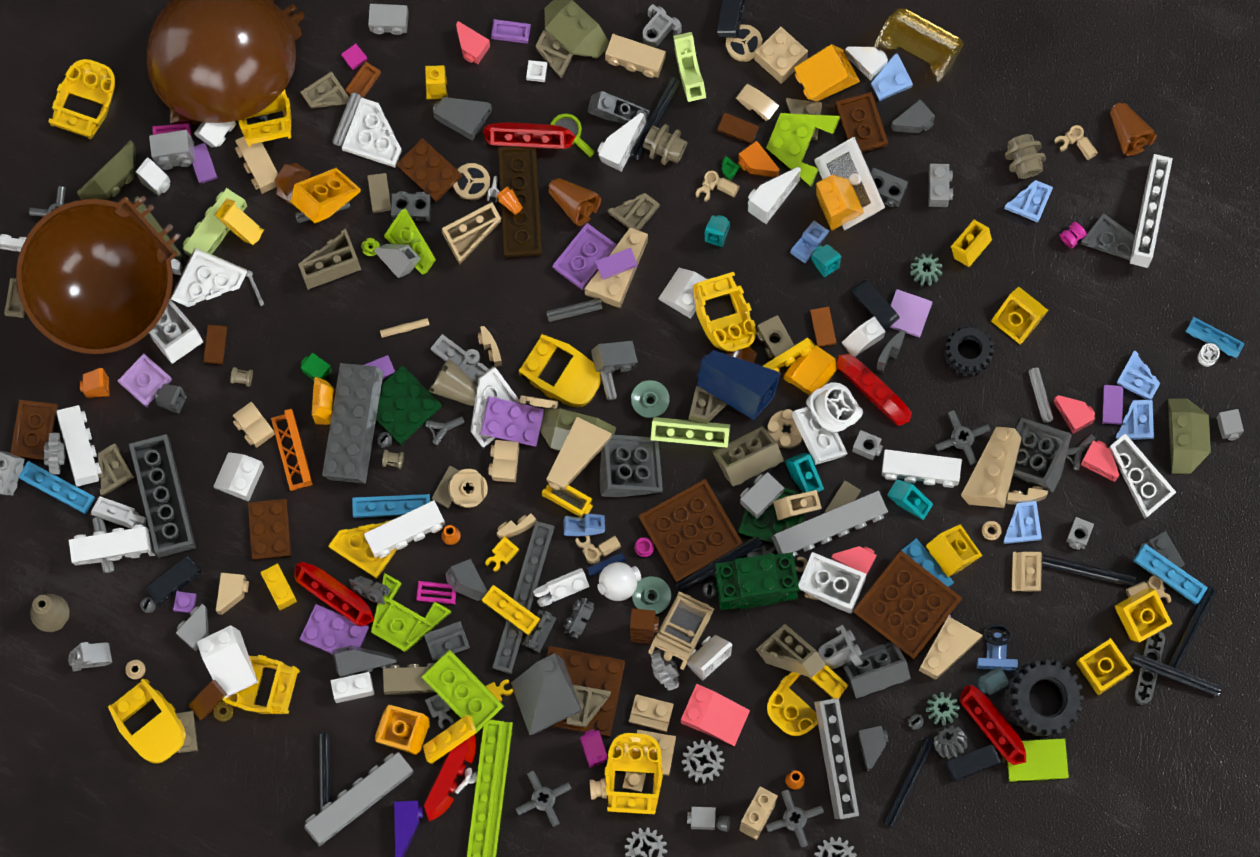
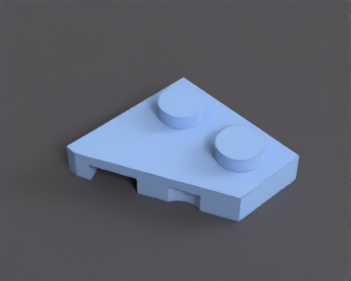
[871,54,913,101]
[1004,180,1053,222]
[1116,351,1160,400]
[1116,400,1154,440]
[1004,501,1042,544]

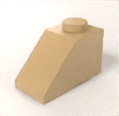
[773,490,822,520]
[216,573,249,615]

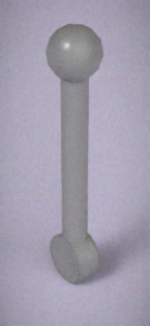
[246,270,264,306]

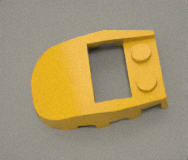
[49,59,115,139]
[238,89,291,147]
[692,272,756,352]
[519,334,601,407]
[223,655,300,714]
[767,665,848,736]
[108,679,186,763]
[605,733,663,814]

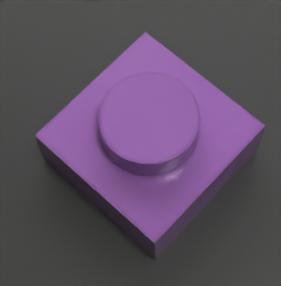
[173,591,197,614]

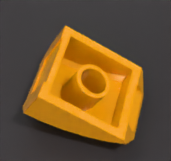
[784,346,837,396]
[312,377,336,425]
[375,705,430,755]

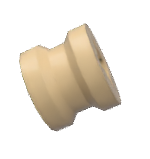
[590,779,607,800]

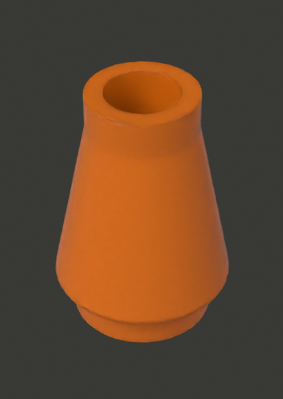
[496,186,523,215]
[441,525,461,545]
[785,770,805,790]

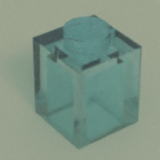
[977,667,1009,697]

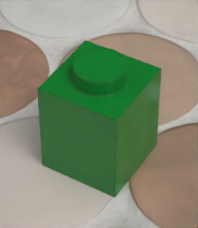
[301,353,332,380]

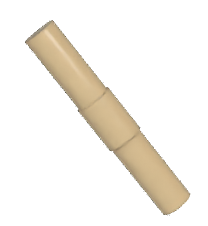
[380,318,429,338]

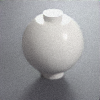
[598,562,641,601]

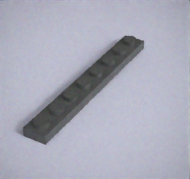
[493,521,555,674]

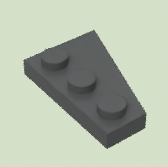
[1080,213,1135,260]

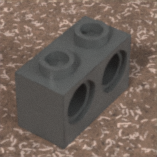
[864,168,908,207]
[391,191,431,222]

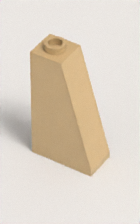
[547,417,612,491]

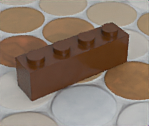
[630,608,659,644]

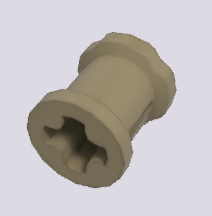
[230,367,253,387]
[382,450,404,469]

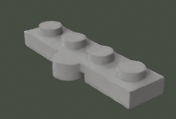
[430,334,490,385]

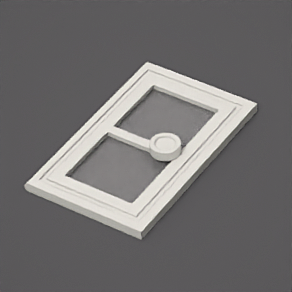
[814,137,885,230]

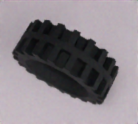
[1005,660,1084,736]

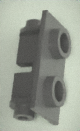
[349,576,390,605]
[563,598,594,639]
[522,610,557,653]

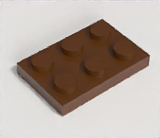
[835,92,888,153]
[396,138,462,202]
[10,400,58,461]
[248,499,291,560]

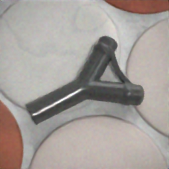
[425,416,465,445]
[1066,434,1096,470]

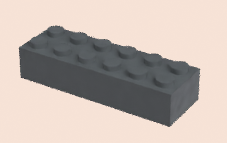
[322,363,383,484]
[129,434,196,558]

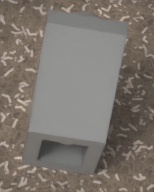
[374,244,421,278]
[176,604,209,651]

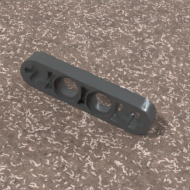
[1134,631,1165,705]

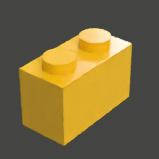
[951,220,992,267]
[260,564,297,610]

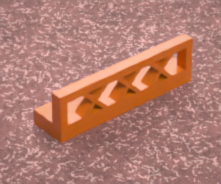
[271,409,313,491]

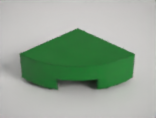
[722,156,741,181]

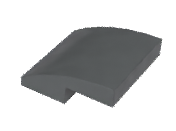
[875,330,906,373]

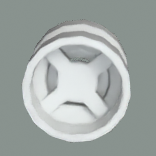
[1198,343,1220,367]

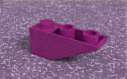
[580,729,608,768]

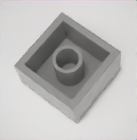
[149,130,196,170]

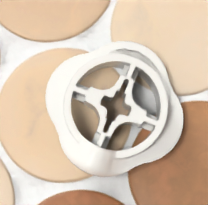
[806,383,863,432]

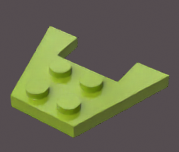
[766,113,840,187]
[371,573,452,652]

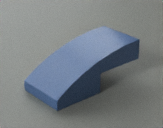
[790,221,829,263]
[564,513,605,536]

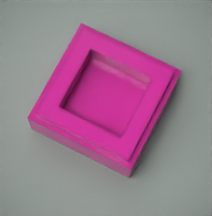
[341,44,367,70]

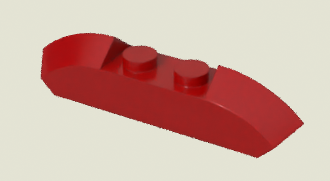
[483,123,576,149]
[836,354,912,426]
[294,562,375,626]
[960,685,1026,765]
[424,734,476,821]

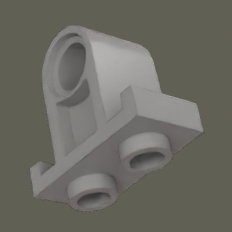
[643,4,682,47]
[818,625,863,669]
[68,642,112,671]

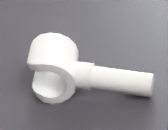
[487,176,499,202]
[455,768,477,794]

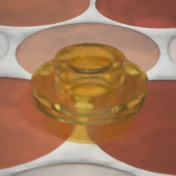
[214,702,233,722]

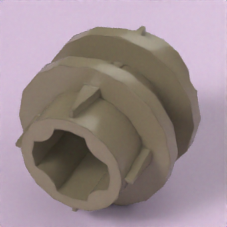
[643,124,687,165]
[1005,134,1046,179]

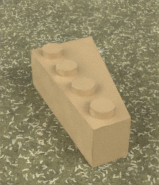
[585,228,648,308]
[961,427,1021,508]

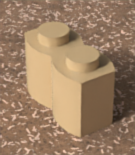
[233,402,275,448]
[489,440,519,482]

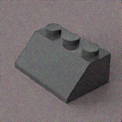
[842,641,911,698]

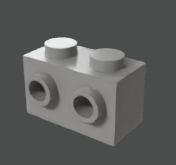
[368,4,408,35]
[929,164,953,207]
[0,451,25,495]
[740,472,784,519]

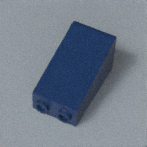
[697,350,781,420]

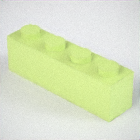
[183,188,247,257]
[651,417,730,448]

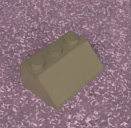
[713,426,784,486]

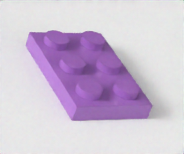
[552,223,617,290]
[480,396,544,447]
[300,604,369,654]

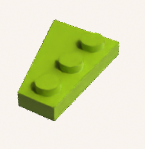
[384,208,436,275]

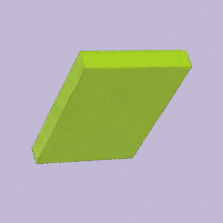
[1007,739,1069,782]

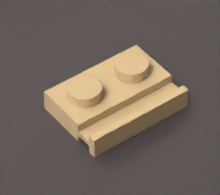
[1012,552,1042,591]
[629,694,674,732]

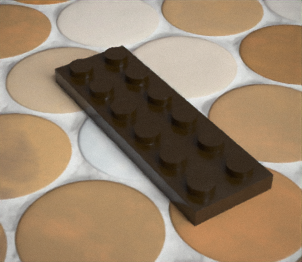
[498,146,542,257]

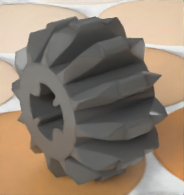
[934,725,968,759]

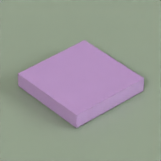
[890,289,932,338]
[118,354,172,407]

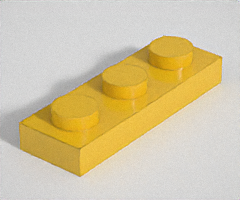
[763,338,815,372]
[482,585,540,636]
[423,715,477,764]

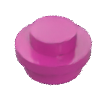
[635,538,654,557]

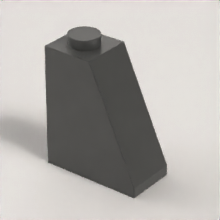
[433,97,492,140]

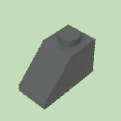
[891,100,935,133]
[155,384,186,414]
[445,559,488,601]
[858,726,889,772]

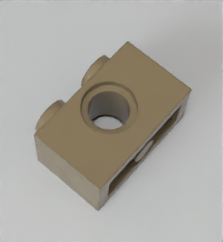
[756,315,795,359]

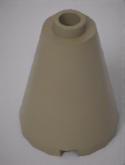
[429,358,477,406]
[30,594,70,632]

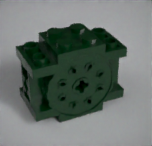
[715,552,799,611]

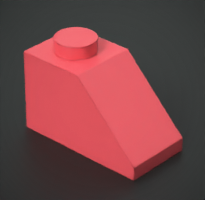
[456,21,490,64]
[1053,395,1095,434]
[1081,441,1119,482]
[831,546,877,576]

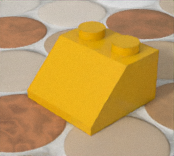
[991,287,1048,345]
[926,524,983,577]

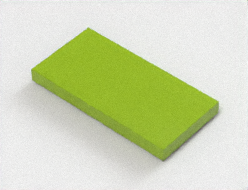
[422,650,504,732]

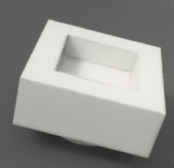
[526,60,547,82]

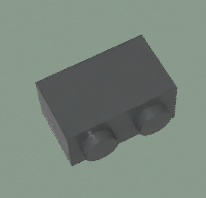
[591,341,638,374]

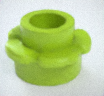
[361,238,380,256]

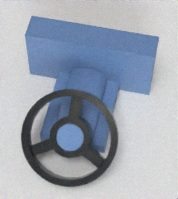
[976,624,1018,671]

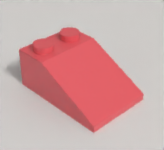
[681,684,750,746]

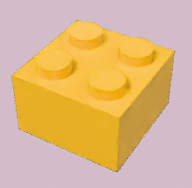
[1115,588,1172,642]
[1076,638,1133,696]

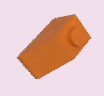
[738,141,780,177]
[80,368,109,398]

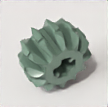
[910,254,942,286]
[926,692,960,726]

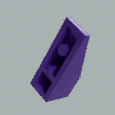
[394,801,423,857]

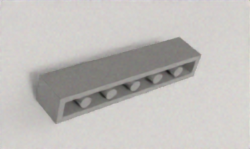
[771,491,888,556]
[814,698,859,819]
[305,752,413,847]

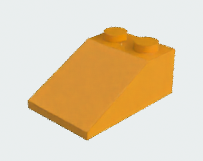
[290,168,361,223]

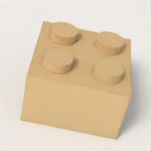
[754,27,808,84]

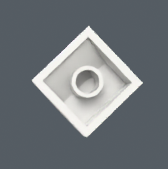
[659,268,708,319]
[213,452,264,501]

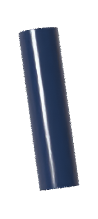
[587,552,626,577]

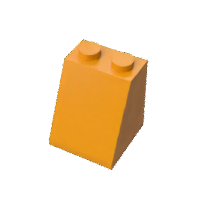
[794,44,860,102]
[816,175,864,230]

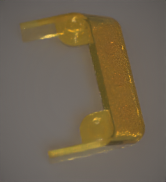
[874,8,964,81]

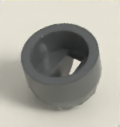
[377,432,392,448]
[702,582,717,599]
[140,597,156,613]
[908,714,924,730]
[715,815,730,832]

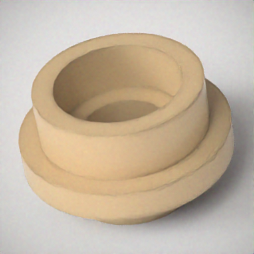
[982,521,1001,540]
[126,660,146,680]

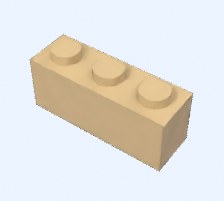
[605,34,666,78]
[235,136,278,194]

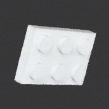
[791,407,848,465]

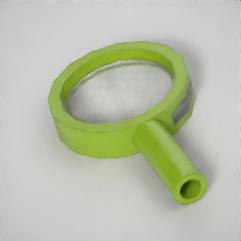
[551,114,595,157]

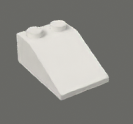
[598,113,647,172]
[747,167,801,224]
[148,299,203,364]
[798,552,866,614]
[197,625,258,698]
[687,635,732,681]

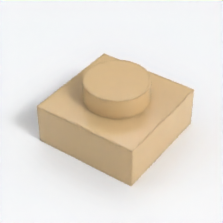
[623,771,646,793]

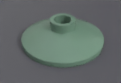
[631,380,669,418]
[632,576,671,614]

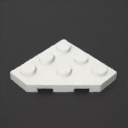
[342,98,402,168]
[171,248,247,307]
[471,367,522,448]

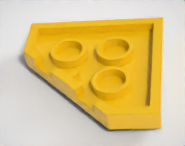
[329,520,397,579]

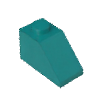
[705,215,730,247]
[811,244,841,277]
[785,453,824,493]
[887,480,933,520]

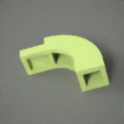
[673,32,706,102]

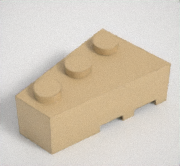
[442,203,501,265]
[919,616,983,680]

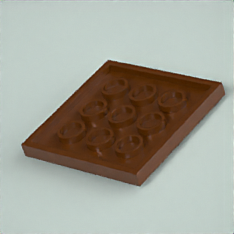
[638,479,743,583]
[853,551,963,660]
[547,646,625,738]

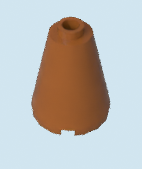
[1110,103,1157,156]
[548,178,601,226]

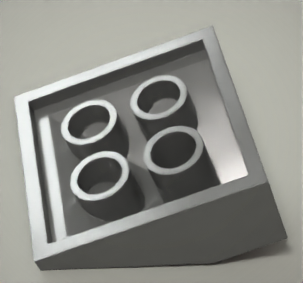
[1012,417,1071,493]
[599,435,663,497]
[511,653,582,735]

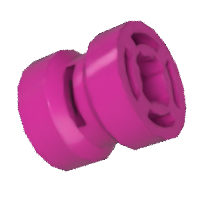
[1060,222,1087,248]

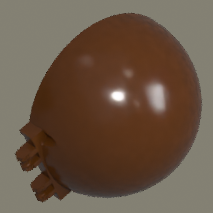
[146,0,305,123]
[16,195,181,354]

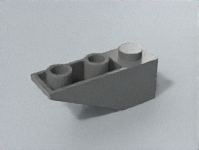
[587,91,650,124]
[332,645,397,677]

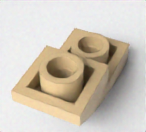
[736,84,779,121]
[478,326,502,367]
[1006,486,1048,505]
[497,514,536,540]

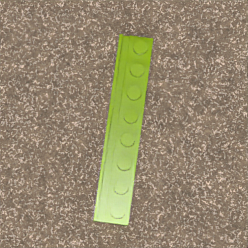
[467,720,513,857]

